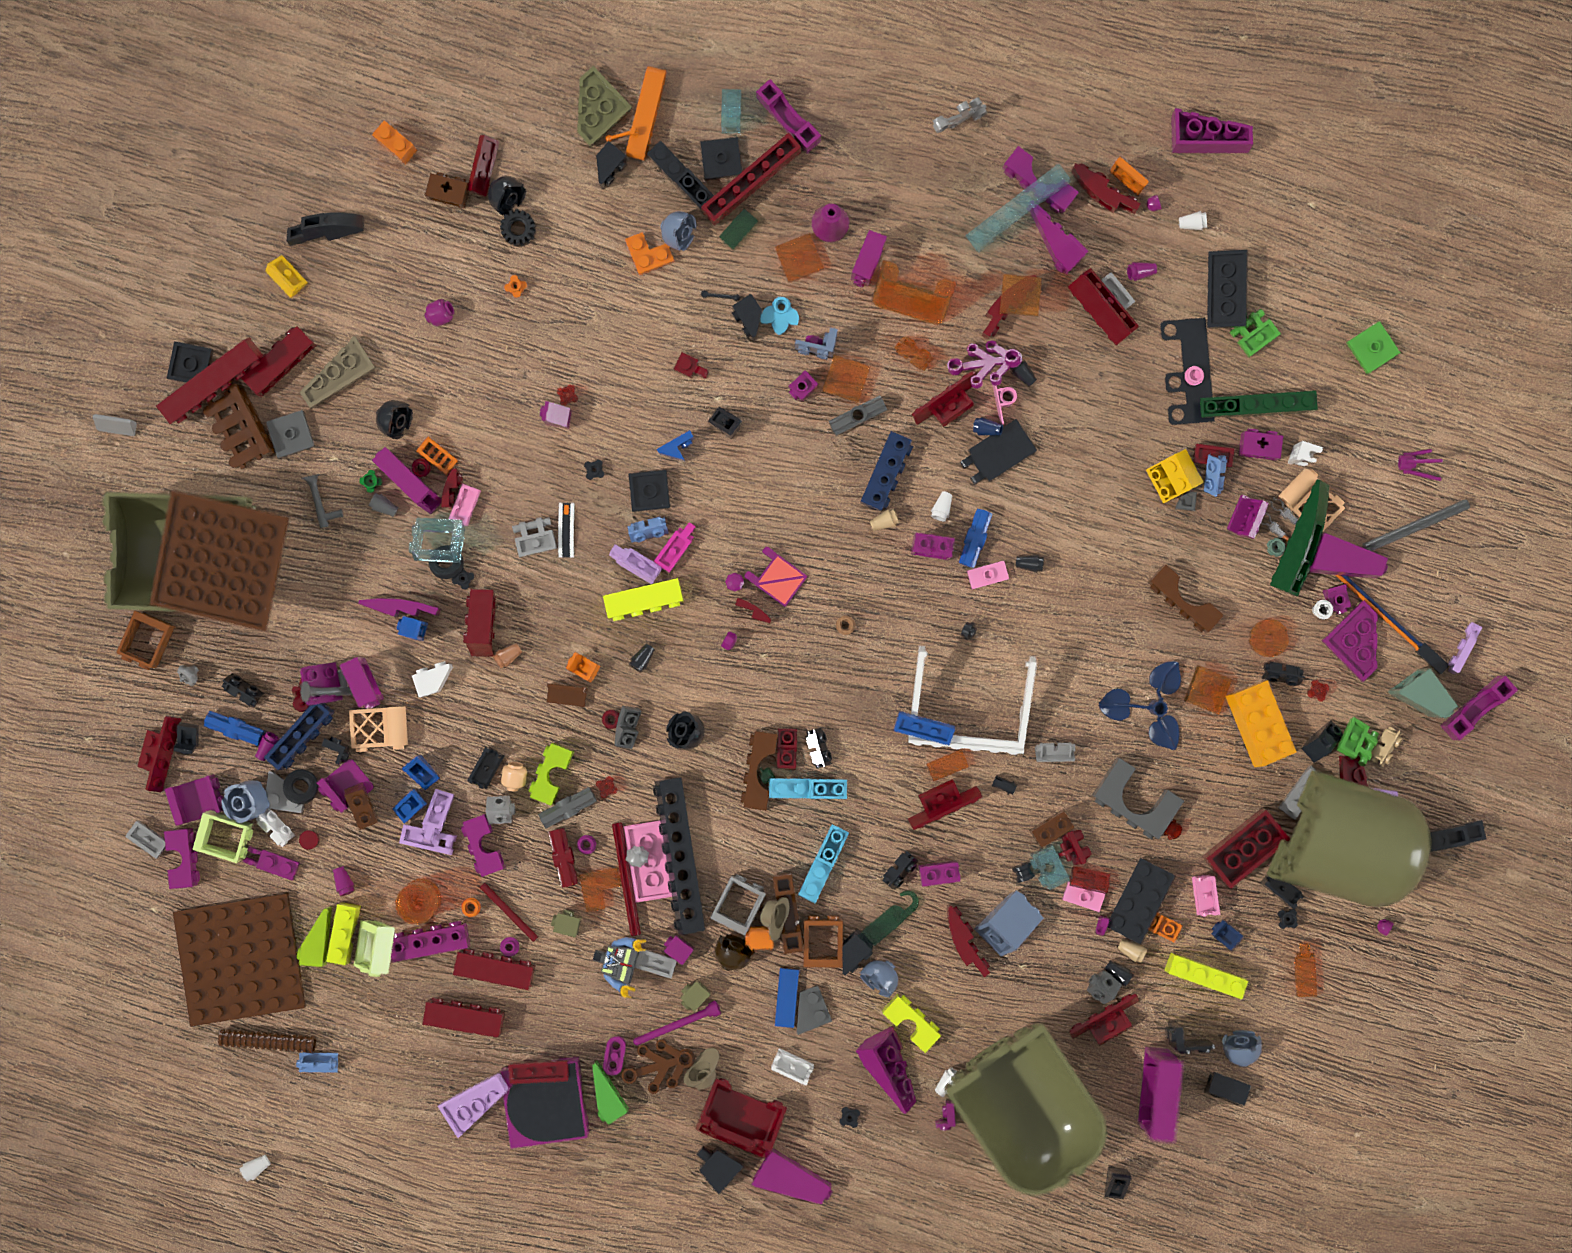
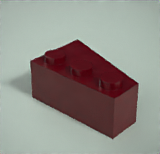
[463,589,496,657]

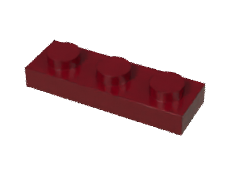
[467,135,499,197]
[508,1060,569,1084]

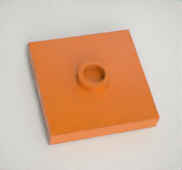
[1110,157,1149,196]

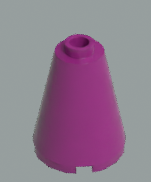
[811,204,849,242]

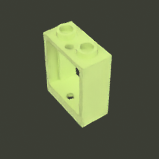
[193,810,253,863]
[354,920,395,977]

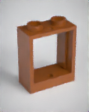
[116,610,175,670]
[804,915,843,968]

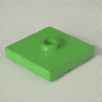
[1346,321,1400,374]

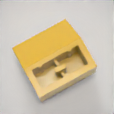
[1146,449,1204,504]

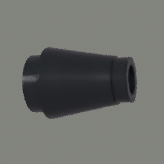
[1009,360,1037,387]
[1016,554,1044,573]
[629,643,655,673]
[1104,960,1134,987]

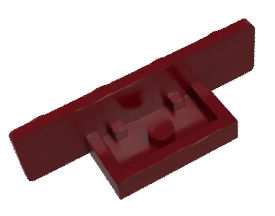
[912,370,979,427]
[137,716,182,793]
[908,779,983,830]
[1069,993,1139,1046]

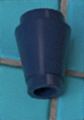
[973,417,1003,436]

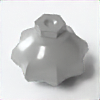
[177,665,199,686]
[626,846,649,868]

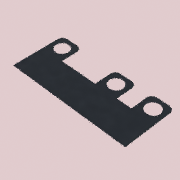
[1160,318,1215,425]

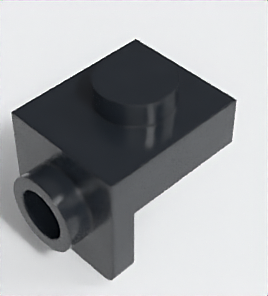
[174,722,199,754]
[321,736,350,765]

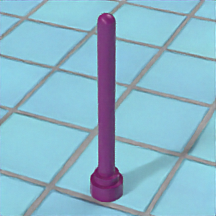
[633,1000,721,1045]

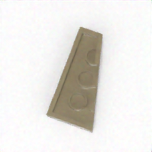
[300,335,376,409]

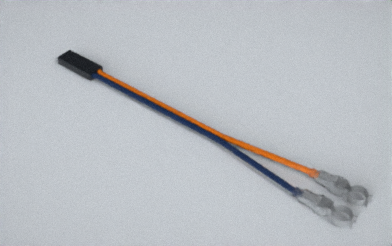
[1260,497,1449,674]

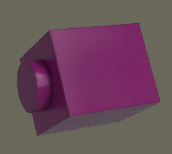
[664,934,695,965]

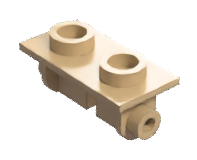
[1371,727,1403,768]

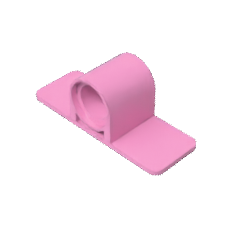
[991,372,1017,425]

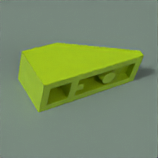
[297,907,332,967]

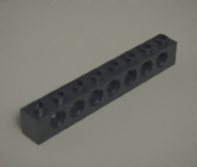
[653,777,705,935]

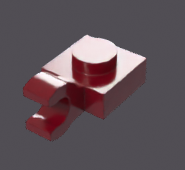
[674,352,709,379]

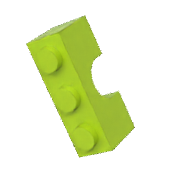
[529,743,574,806]

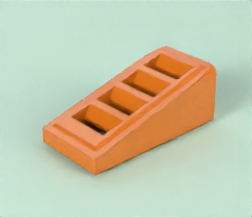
[416,436,458,475]

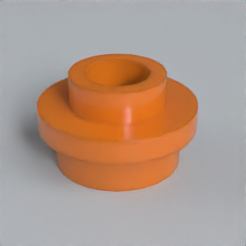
[461,898,481,917]

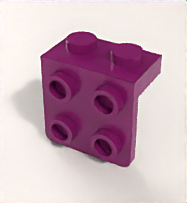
[300,662,343,705]
[317,759,374,813]

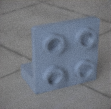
[795,328,838,360]

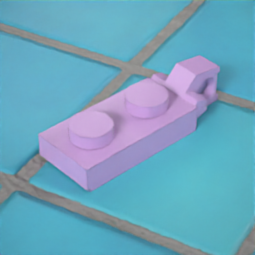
[609,545,662,584]
[1448,622,1482,674]
[422,789,454,844]

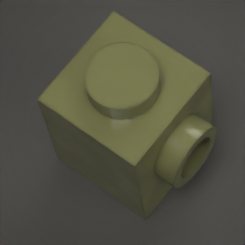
[551,909,582,937]
[680,979,711,1011]

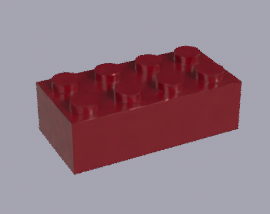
[1202,808,1291,889]

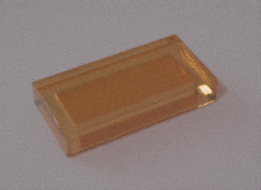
[926,749,969,781]

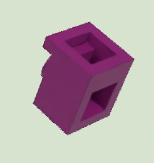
[788,370,818,402]
[1322,584,1351,615]

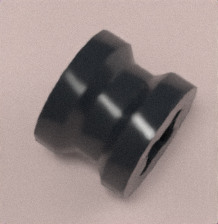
[1012,862,1035,883]

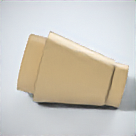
[870,509,900,531]
[1117,939,1148,963]

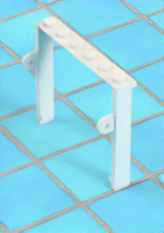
[908,646,1037,755]

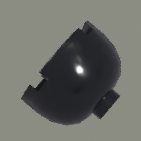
[488,176,526,215]
[376,400,413,440]
[666,711,705,751]

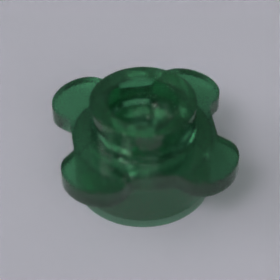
[759,767,776,784]

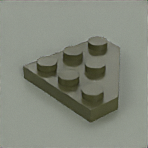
[577,66,633,147]

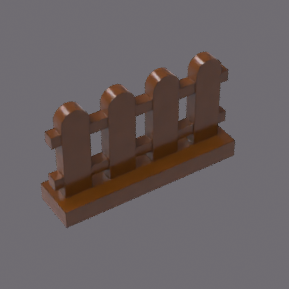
[203,384,276,470]

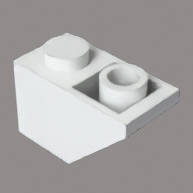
[412,661,453,698]

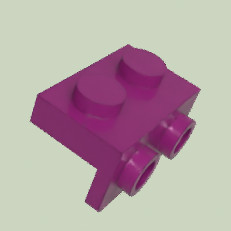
[1227,495,1269,539]

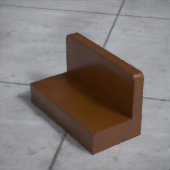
[546,683,588,707]

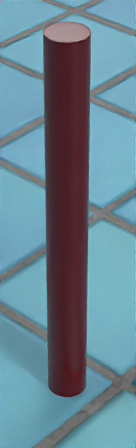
[479,883,538,942]

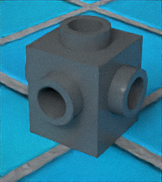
[1087,970,1122,1004]

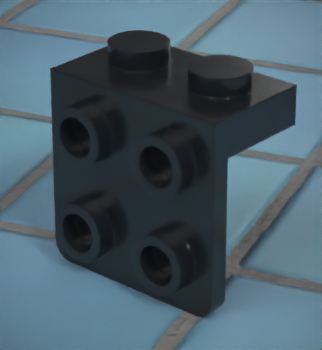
[1165,1021,1215,1054]

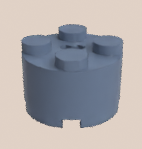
[222,780,270,823]

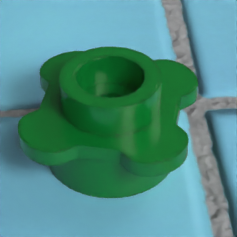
[359,470,383,493]

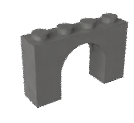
[1092,757,1184,840]

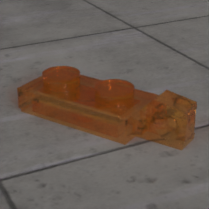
[1294,943,1317,997]

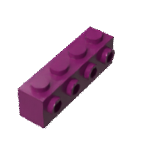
[391,921,471,962]

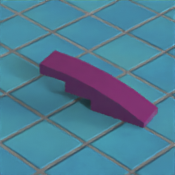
[358,598,441,617]

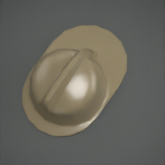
[760,897,790,942]
[684,1048,720,1092]

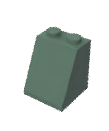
[1388,669,1458,718]

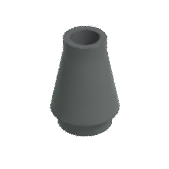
[368,493,399,517]

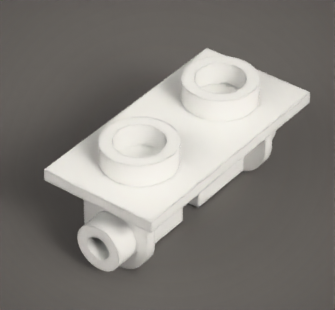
[256,808,295,847]

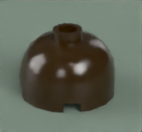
[715,934,755,971]

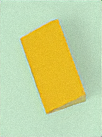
[266,255,308,298]

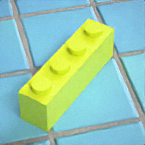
[603,578,684,622]
[1164,953,1248,999]

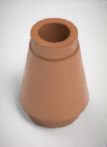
[492,643,522,669]

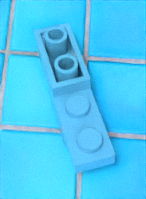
[769,778,847,799]
[798,824,849,904]

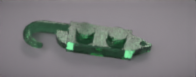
[862,890,919,946]

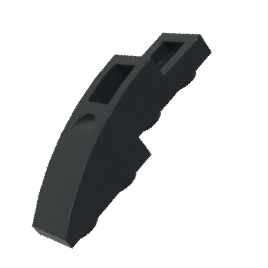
[646,140,714,210]
[286,212,364,246]
[1429,820,1487,852]

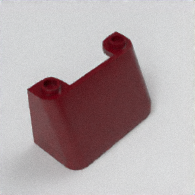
[695,1078,787,1158]

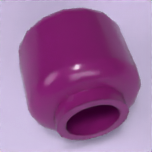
[424,298,454,327]

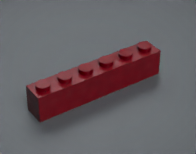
[701,133,801,226]
[156,337,264,424]

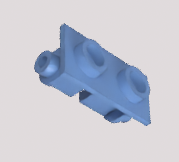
[1204,454,1227,497]
[627,516,669,542]
[296,1052,338,1073]

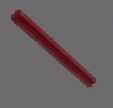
[612,822,641,936]

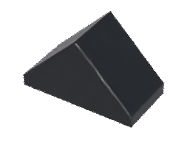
[708,407,743,439]
[1104,1166,1132,1200]

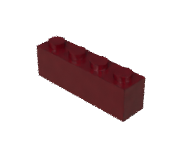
[1068,268,1140,346]
[241,326,317,398]
[453,948,536,990]
[422,997,505,1038]

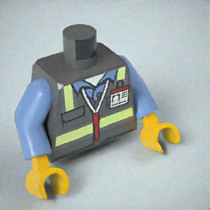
[592,937,646,998]

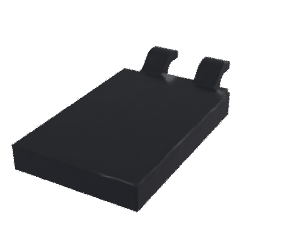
[960,419,1037,485]

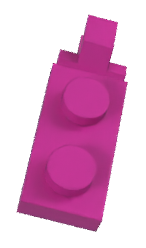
[654,522,696,573]

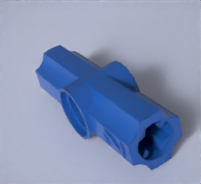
[958,508,993,568]
[204,711,265,746]

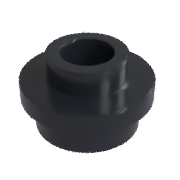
[961,622,977,641]

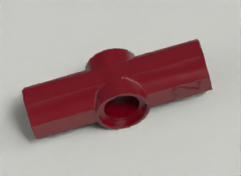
[548,827,578,888]

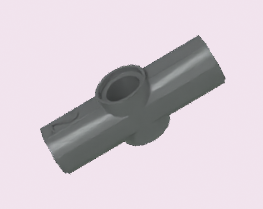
[828,395,887,436]
[538,787,597,828]

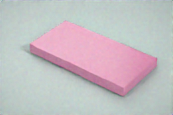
[624,820,672,902]

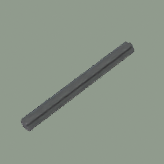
[1362,499,1470,551]

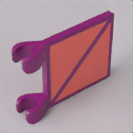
[744,546,808,607]

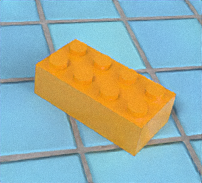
[1225,680,1296,767]

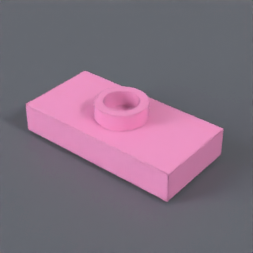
[449,484,481,526]
[967,561,1009,589]
[1062,881,1105,912]

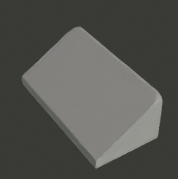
[93,414,137,436]

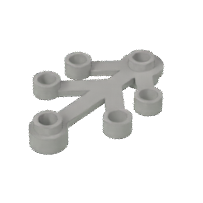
[933,97,987,133]

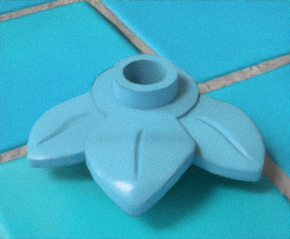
[761,297,799,335]

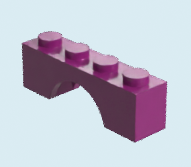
[756,79,821,154]
[1002,146,1079,215]
[1440,675,1518,741]

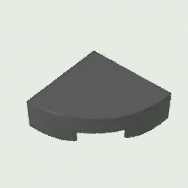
[1175,492,1197,511]

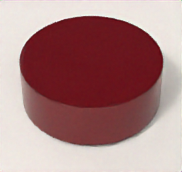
[299,830,320,850]

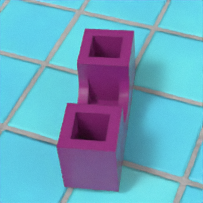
[461,814,506,877]
[164,828,200,889]

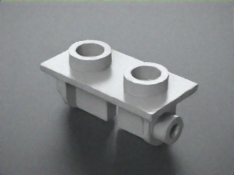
[1035,742,1075,762]

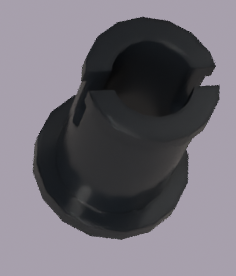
[992,775,1017,795]

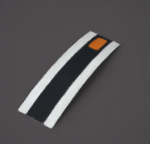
[558,503,574,557]

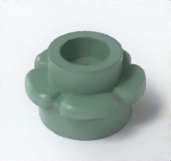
[1267,538,1286,557]

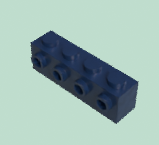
[860,431,913,512]
[264,703,335,770]

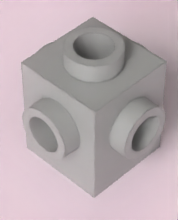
[486,796,515,824]

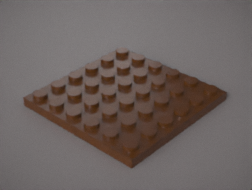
[150,490,290,631]
[173,893,306,1027]

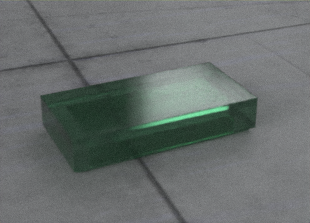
[719,209,758,250]

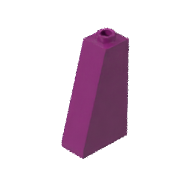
[372,447,442,515]
[1309,533,1388,579]
[751,1148,832,1204]

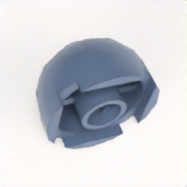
[660,211,696,251]
[860,960,899,998]
[1222,1030,1262,1067]

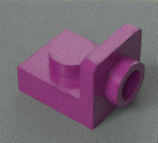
[935,1100,956,1130]

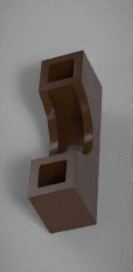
[1147,564,1224,633]
[740,731,778,811]
[773,872,804,954]

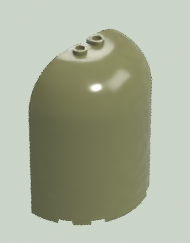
[1267,770,1431,907]
[944,1023,1106,1195]

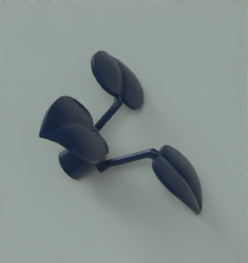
[1098,661,1181,750]

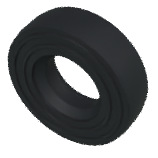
[429,545,464,579]
[283,769,319,804]

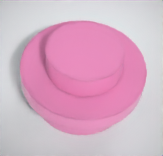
[1185,366,1204,386]

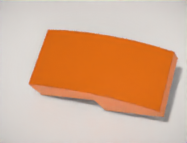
[1149,913,1183,943]

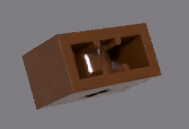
[425,172,469,209]
[344,782,378,830]
[1029,810,1075,848]

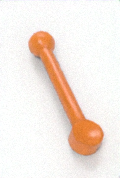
[606,127,638,142]

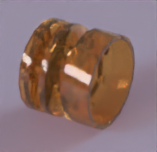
[395,879,441,924]

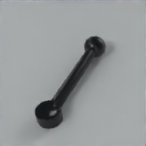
[701,290,740,302]

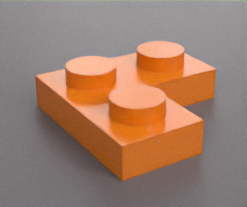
[625,232,674,276]

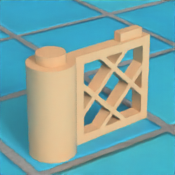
[1278,468,1345,531]
[349,706,408,752]

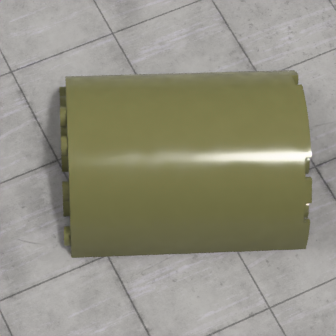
[102,492,257,611]

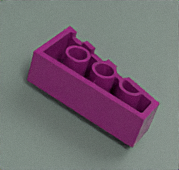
[1171,108,1253,153]

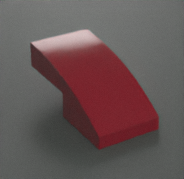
[735,598,771,624]

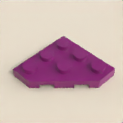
[1321,600,1377,682]

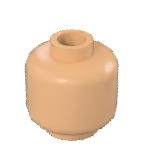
[501,762,527,792]

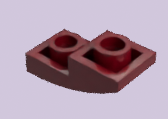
[441,469,463,509]
[777,728,797,770]

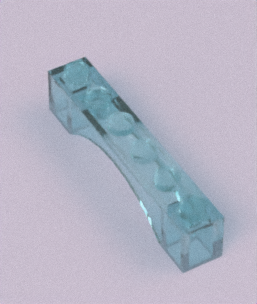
[965,163,1071,253]

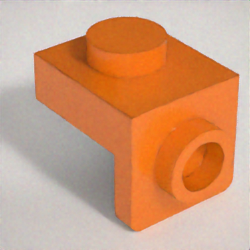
[566,652,601,683]

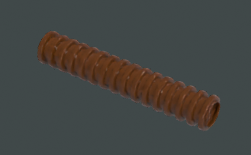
[218,1029,316,1053]

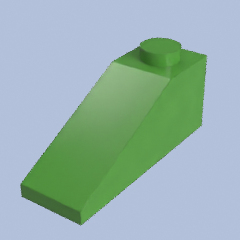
[592,1060,629,1125]

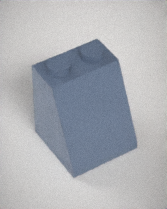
[974,890,1043,957]

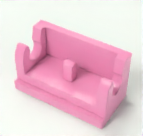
[1192,874,1220,916]

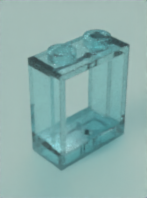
[409,518,465,563]

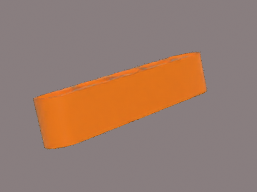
[626,66,667,161]

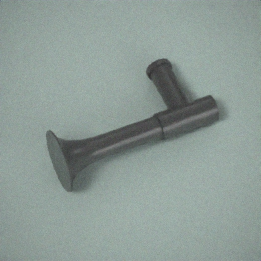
[301,474,344,528]
[301,670,353,702]

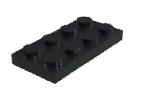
[1207,250,1248,329]
[1107,858,1176,945]

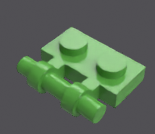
[1230,309,1281,358]
[1336,717,1379,766]

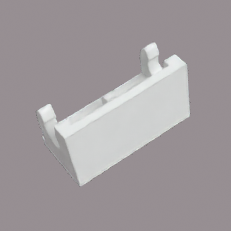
[1288,441,1323,466]
[771,1048,814,1085]

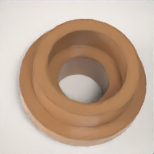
[836,616,855,635]

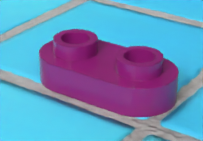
[603,1036,626,1076]

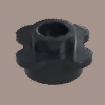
[584,459,605,480]
[452,568,474,590]
[1278,909,1298,929]
[839,1107,860,1128]

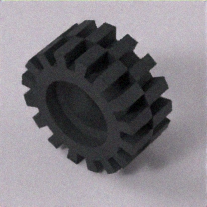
[500,209,536,247]

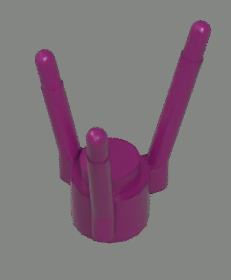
[1398,449,1443,481]

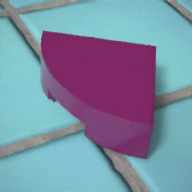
[1095,916,1109,936]

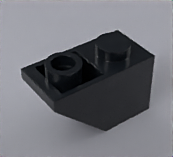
[596,141,628,189]
[731,294,762,341]
[1301,720,1343,763]
[842,928,874,976]

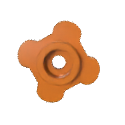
[504,275,527,298]

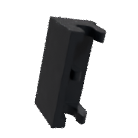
[467,746,505,789]
[1260,874,1304,909]
[1204,1072,1251,1106]

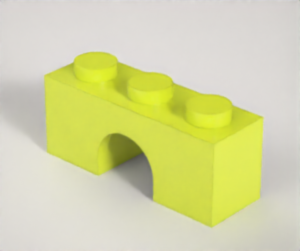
[326,902,361,965]
[882,994,941,1053]

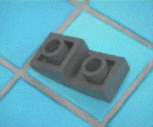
[615,706,642,749]

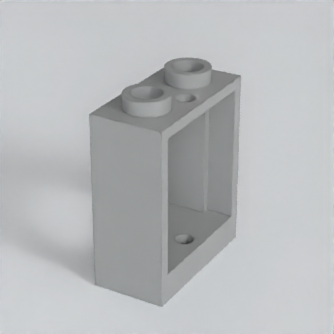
[711,874,766,935]

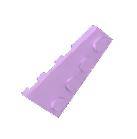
[438,1072,509,1138]

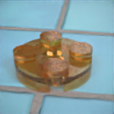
[1249,619,1289,657]

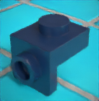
[1211,919,1244,952]

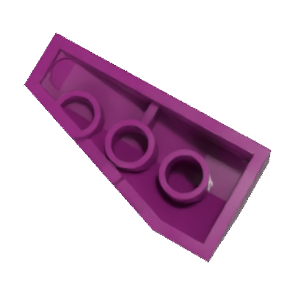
[1028,200,1088,275]
[856,1027,916,1114]

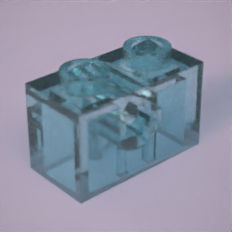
[721,89,742,134]
[1029,844,1070,890]

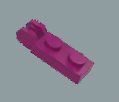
[243,846,300,881]

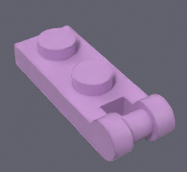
[399,824,457,855]

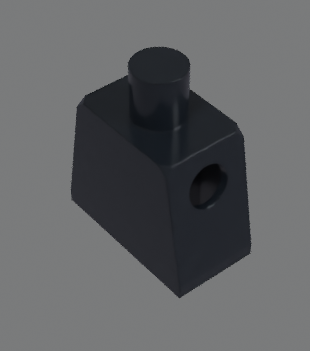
[696,1146,744,1194]

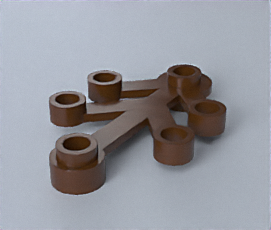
[622,1039,695,1094]

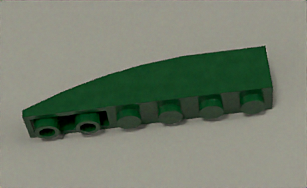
[1200,391,1318,418]
[1270,479,1329,597]

